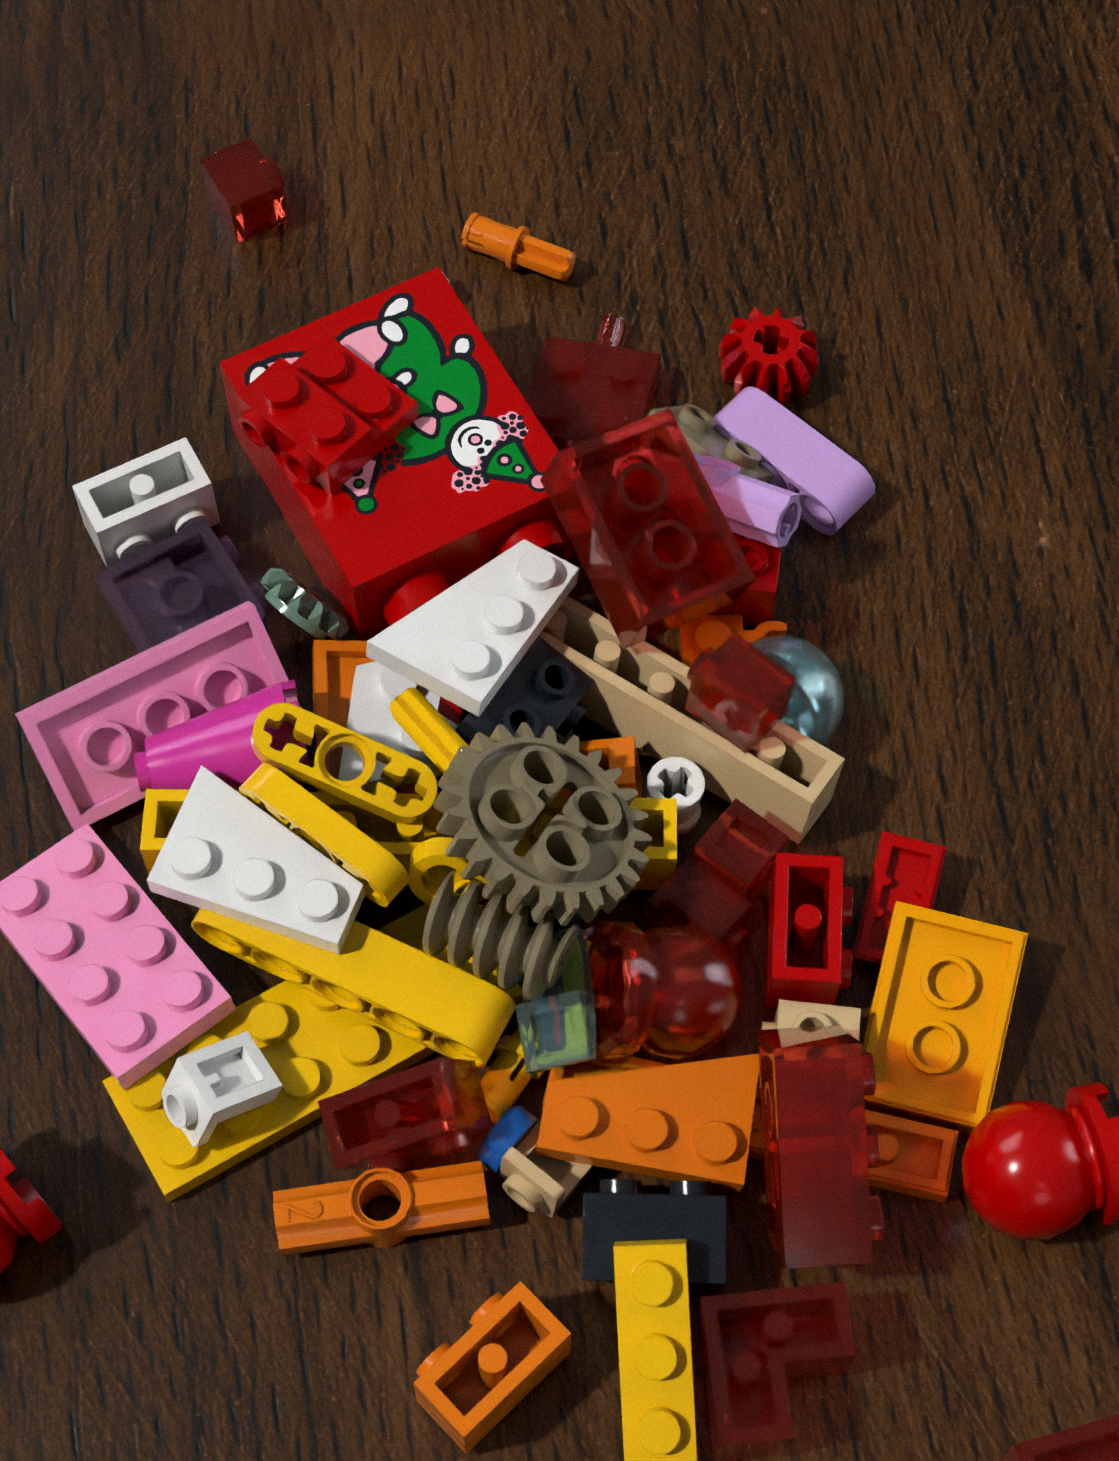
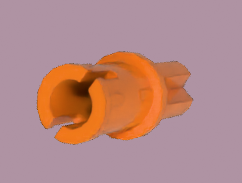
[461,212,576,281]

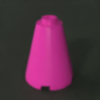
[134,679,314,792]

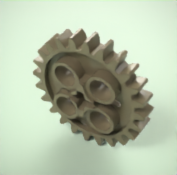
[434,722,652,926]

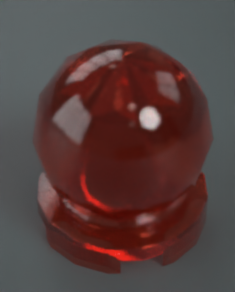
[583,920,744,1060]

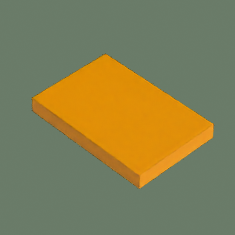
[850,901,1028,1130]

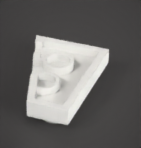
[366,539,579,717]
[147,765,365,955]

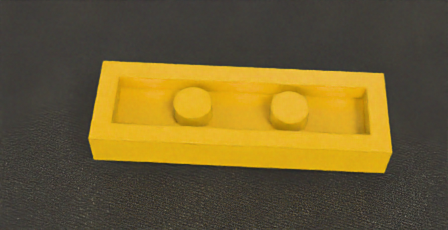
[613,1239,698,1461]

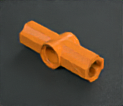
[273,1161,490,1256]

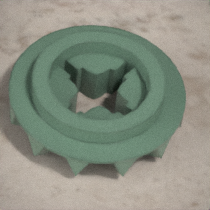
[260,568,349,641]

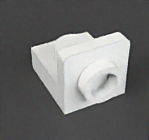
[161,1031,283,1147]

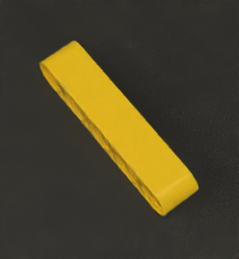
[191,908,517,1068]

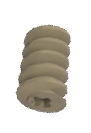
[422,870,579,1002]

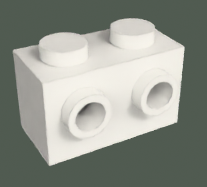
[72,437,220,571]

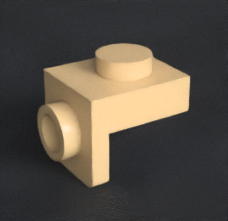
[498,1119,595,1218]

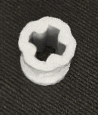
[646,757,705,834]

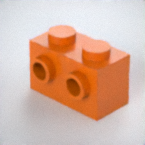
[413,1281,571,1454]

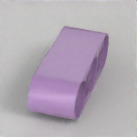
[713,386,875,535]

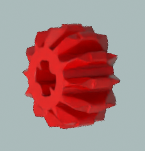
[719,306,820,406]

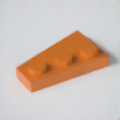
[535,1053,761,1192]

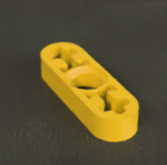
[251,703,437,824]
[239,763,410,907]

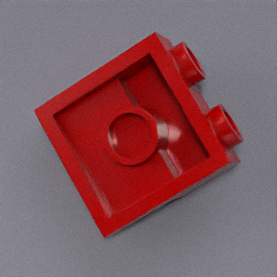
[236,333,419,495]

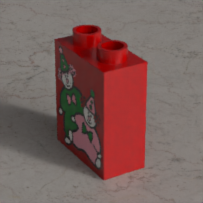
[220,267,579,641]

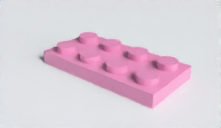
[15,601,301,831]
[0,823,236,1090]

